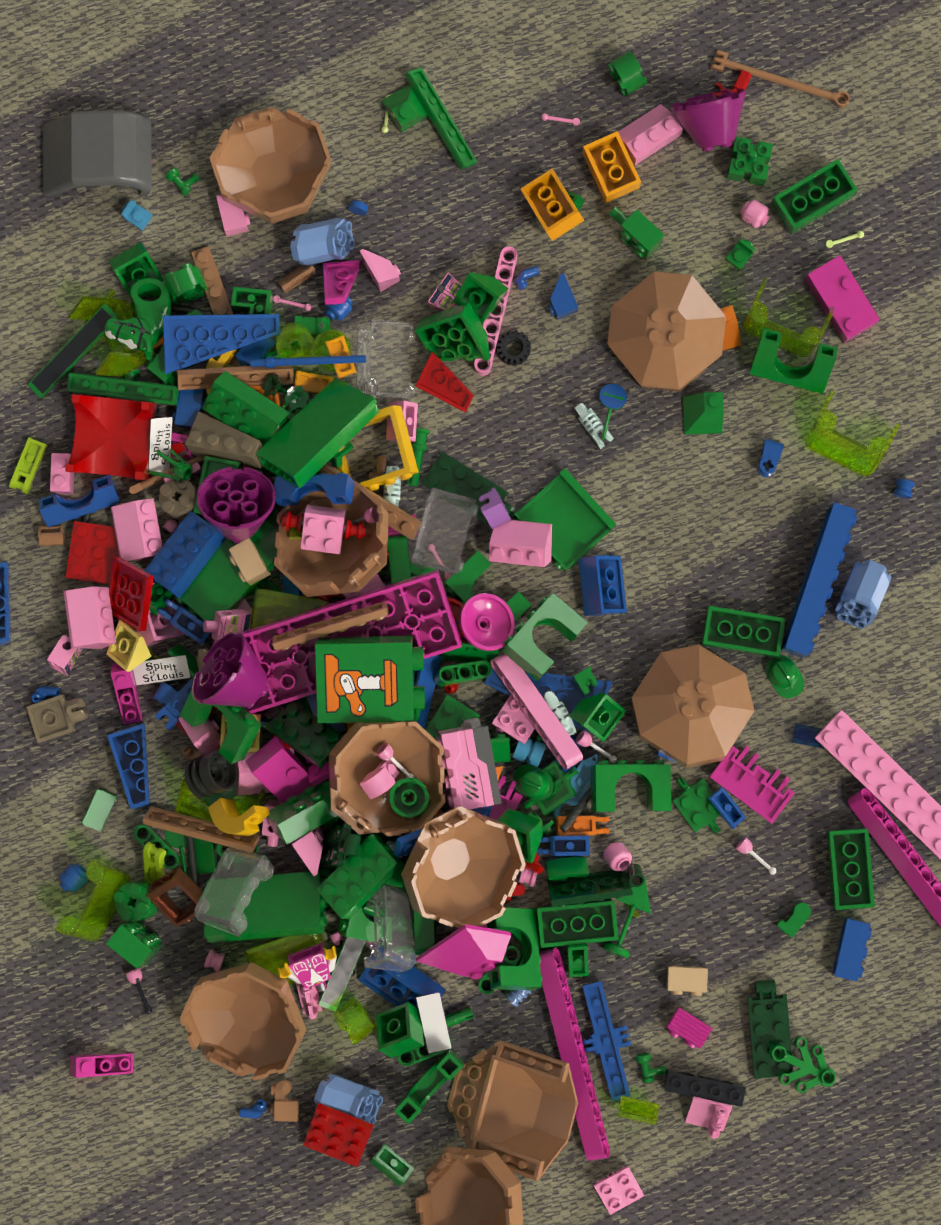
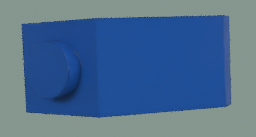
[548,273,579,320]

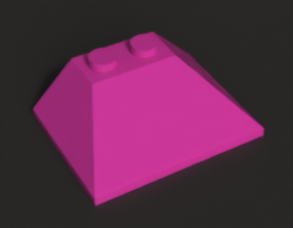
[416,924,511,979]

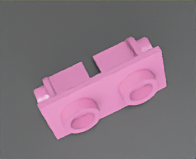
[296,983,322,1020]

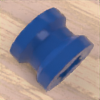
[893,479,915,499]

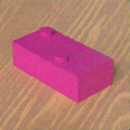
[804,256,880,343]
[246,736,313,803]

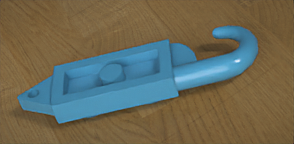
[553,754,598,820]

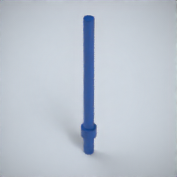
[251,355,366,368]

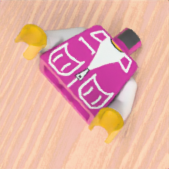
[277,942,337,992]

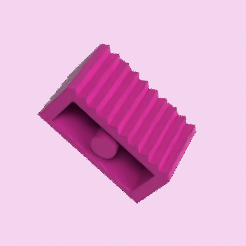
[666,1007,713,1049]

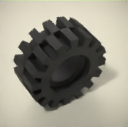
[497,330,531,366]

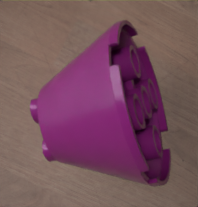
[670,89,746,152]
[197,467,276,544]
[192,632,268,709]

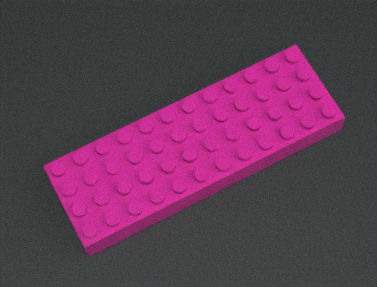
[212,569,462,714]

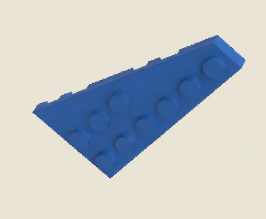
[163,314,280,374]
[484,667,613,732]

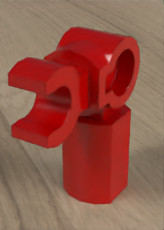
[711,70,752,97]

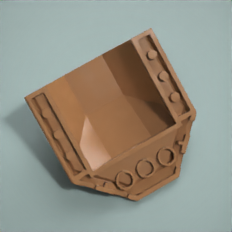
[447,1040,578,1181]

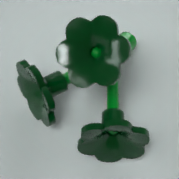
[262,374,309,426]

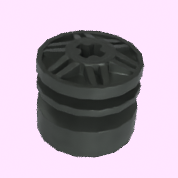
[184,750,237,798]

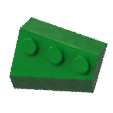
[415,302,490,361]

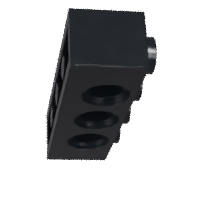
[663,1069,746,1107]

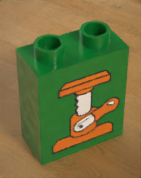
[315,636,425,723]

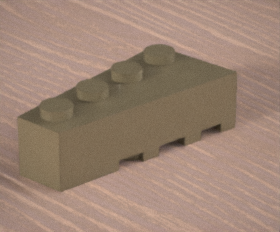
[185,411,263,468]

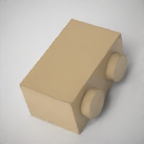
[229,538,270,586]
[666,966,708,996]

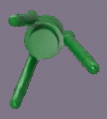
[148,449,193,482]

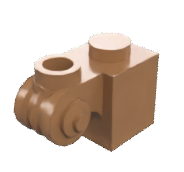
[271,1079,300,1122]

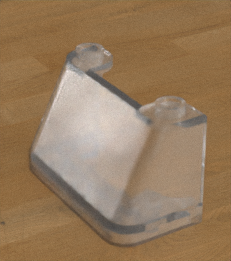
[356,319,415,400]
[410,488,479,575]
[364,884,416,972]

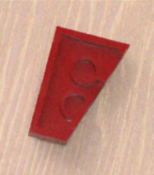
[415,352,475,413]

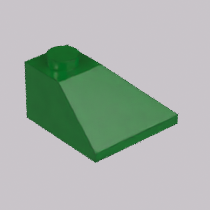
[381,84,429,133]
[452,272,509,324]
[683,392,724,435]
[569,692,626,742]

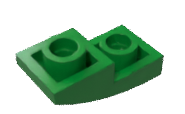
[545,857,589,881]

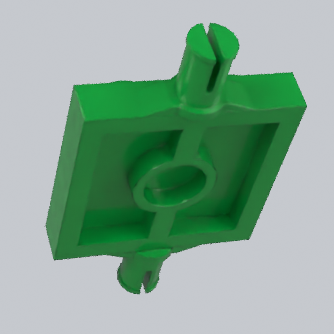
[522,761,579,815]
[672,777,721,835]

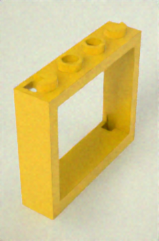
[337,405,419,491]

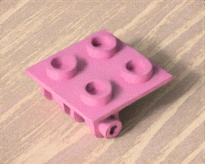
[492,695,535,745]
[685,1097,732,1139]
[594,1166,644,1215]

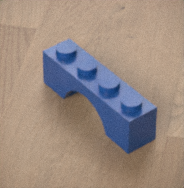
[274,473,355,506]
[38,474,120,527]

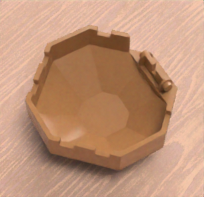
[209,107,331,224]
[607,272,726,392]
[274,482,389,597]
[631,644,754,768]
[329,721,445,836]
[401,806,526,928]
[179,962,307,1081]
[415,1146,523,1225]

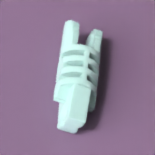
[575,403,614,449]
[383,466,401,507]
[544,691,577,736]

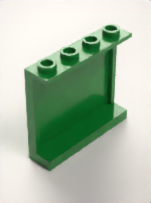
[514,468,617,572]

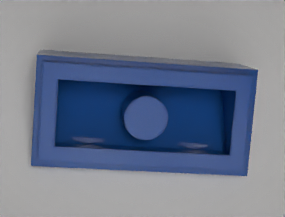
[236,338,275,366]
[708,787,746,829]

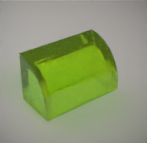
[616,1095,660,1126]

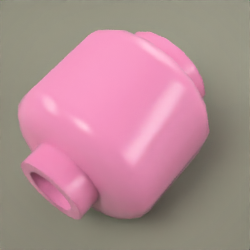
[740,200,770,228]
[603,842,632,871]

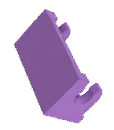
[479,488,511,529]

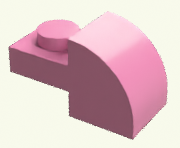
[360,759,399,800]

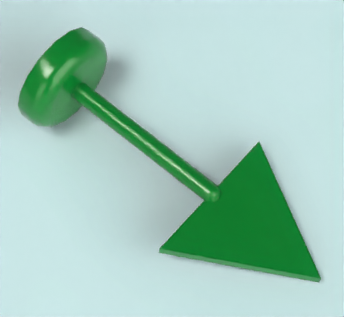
[603,876,651,959]

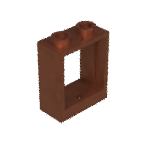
[146,867,206,927]

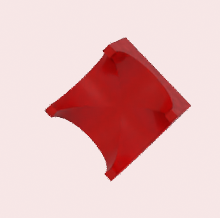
[65,394,157,480]

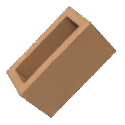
[38,525,65,546]

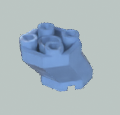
[290,218,355,266]
[835,560,891,629]
[314,1074,383,1125]

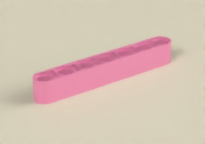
[474,247,517,376]
[491,653,583,770]

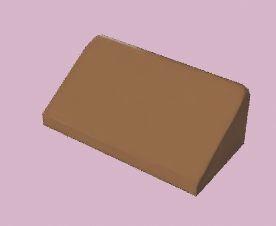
[278,265,316,293]

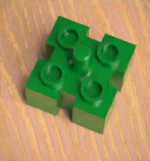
[727,136,773,186]

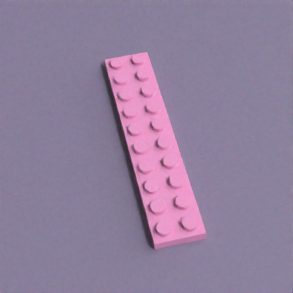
[814,710,941,861]

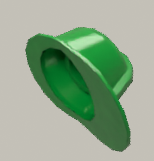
[766,655,804,699]
[513,764,554,801]

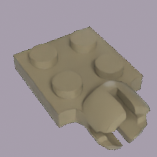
[26,695,88,743]

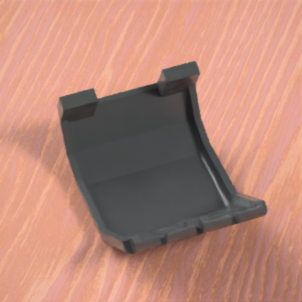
[43,110,152,197]

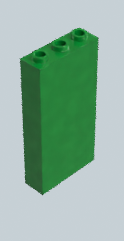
[255,378,379,489]
[174,520,278,622]
[204,871,327,943]

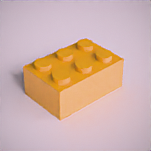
[582,131,641,203]
[521,168,584,241]

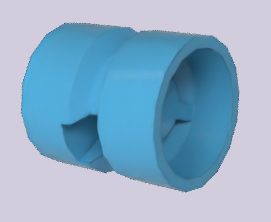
[512,737,546,768]

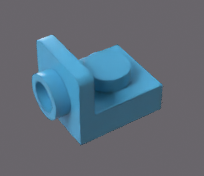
[121,199,153,231]

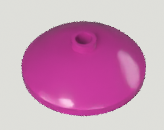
[460,593,515,651]

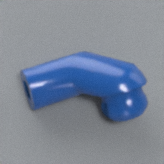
[515,266,540,290]
[31,686,60,703]
[240,1099,267,1119]

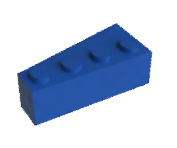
[0,562,11,646]
[107,723,150,810]

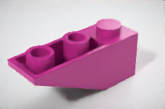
[111,663,143,725]
[69,1053,133,1078]

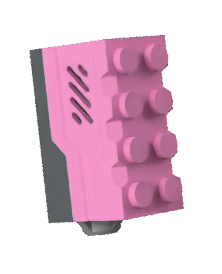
[436,718,501,809]

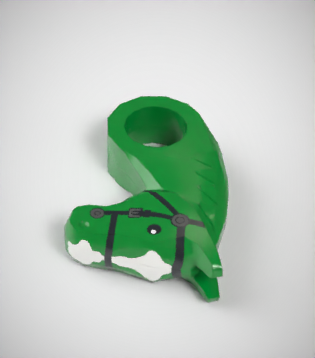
[104,278,171,360]

